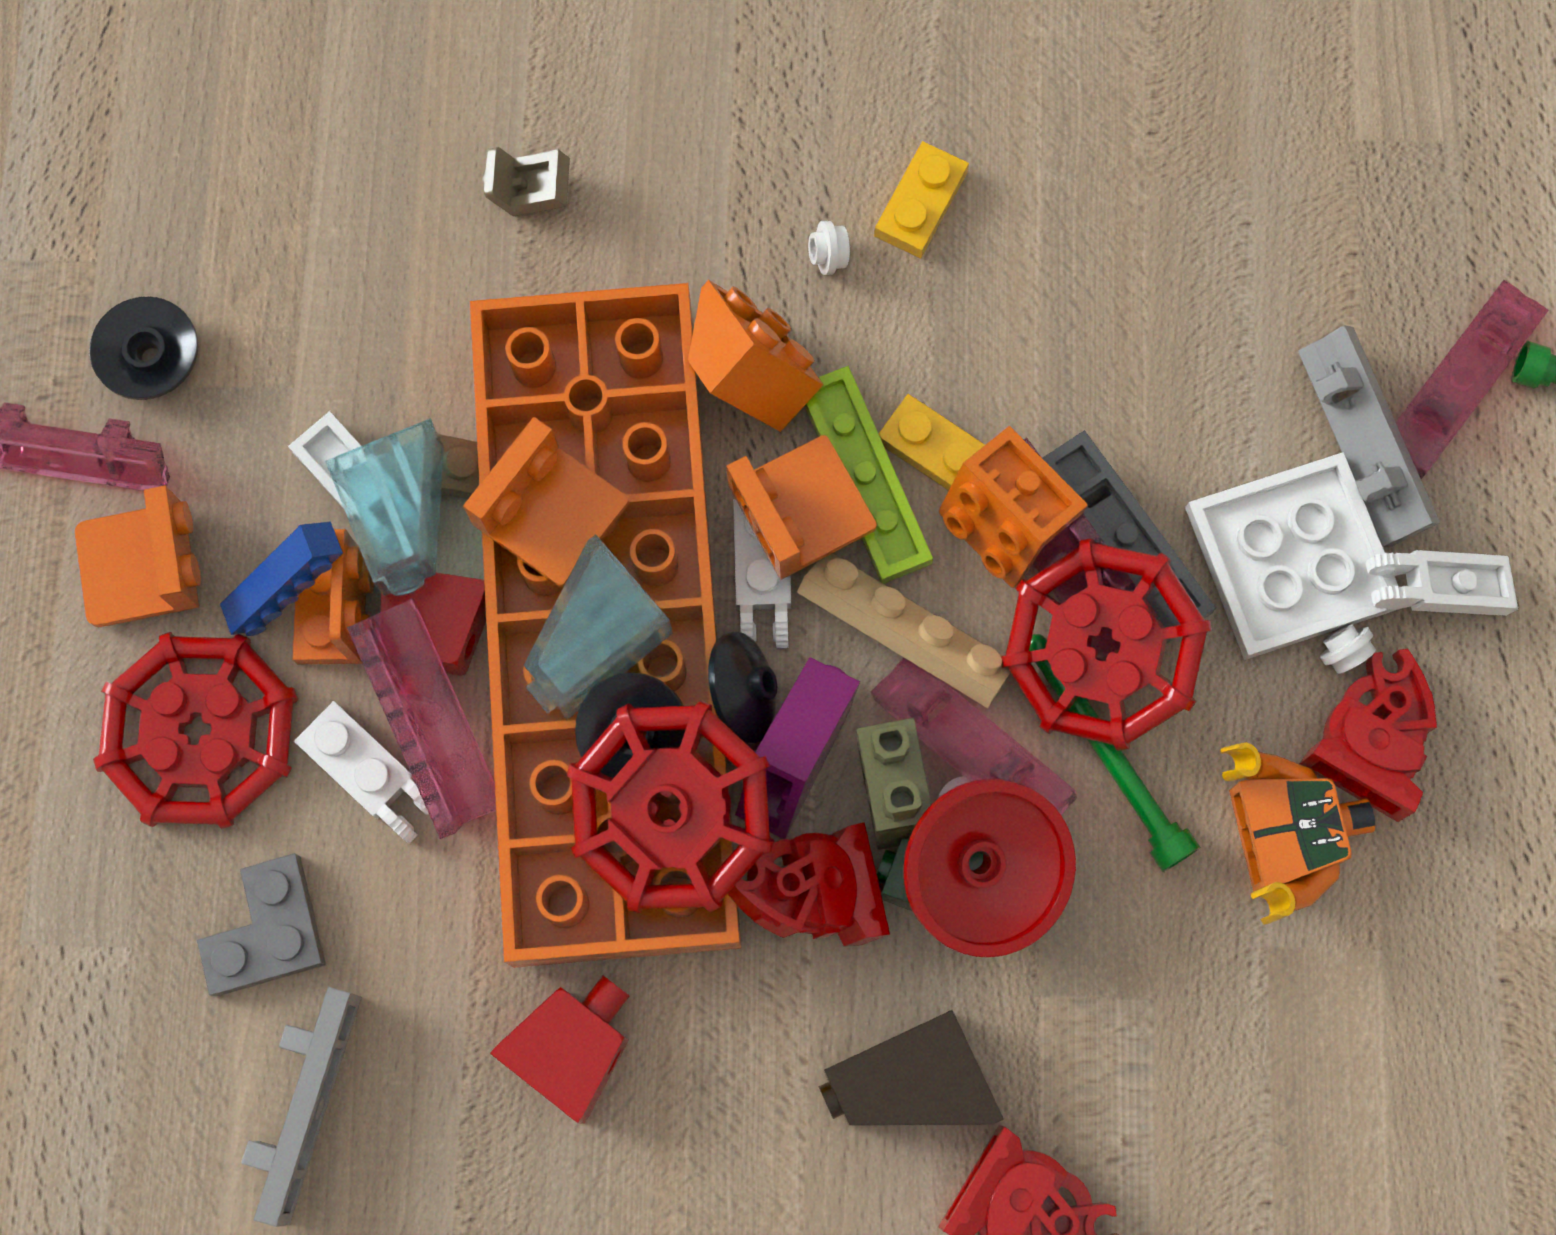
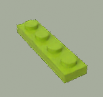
[805,365,933,584]

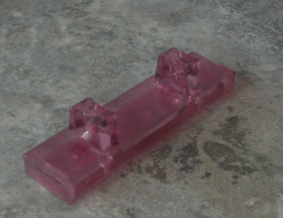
[1396,280,1549,479]
[0,402,170,491]
[871,658,1077,815]

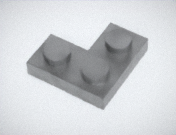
[197,853,326,997]

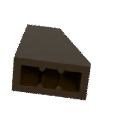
[818,1010,1004,1126]

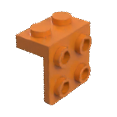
[75,485,201,627]

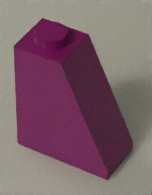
[735,657,860,839]

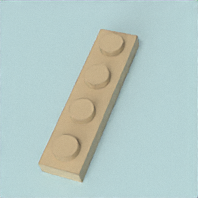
[797,553,1011,708]

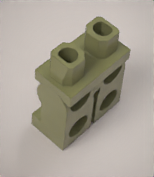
[856,718,931,850]

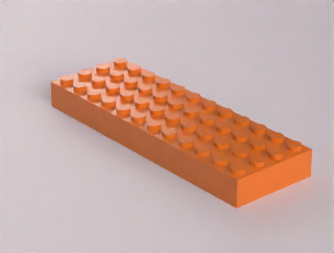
[470,283,742,968]

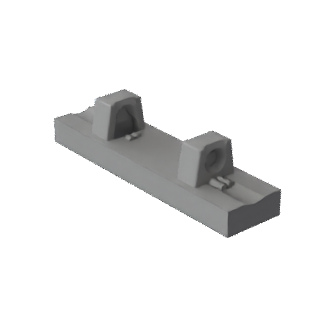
[1298,325,1440,546]
[241,987,362,1227]

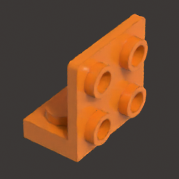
[463,417,629,588]
[939,425,1088,588]
[726,435,877,580]
[292,529,375,665]

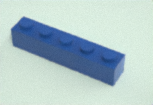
[220,521,343,636]

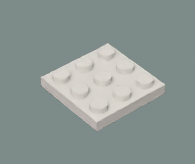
[1185,452,1399,660]

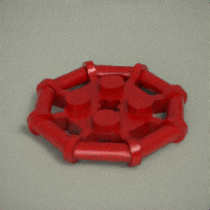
[1001,538,1212,751]
[93,632,298,829]
[566,701,775,914]

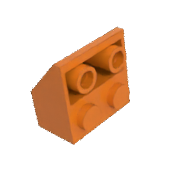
[688,280,824,432]

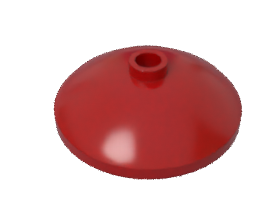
[904,779,1076,957]

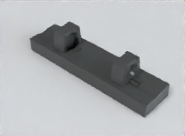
[1042,430,1216,643]

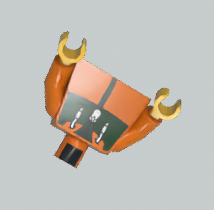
[1220,742,1376,924]

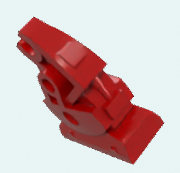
[1299,648,1437,822]
[728,822,890,947]
[938,1125,1119,1235]

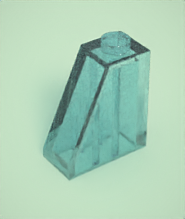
[325,418,444,596]
[524,534,673,720]

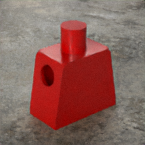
[379,565,486,701]
[490,975,630,1124]

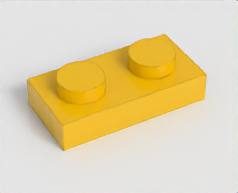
[874,141,969,259]
[878,394,985,491]

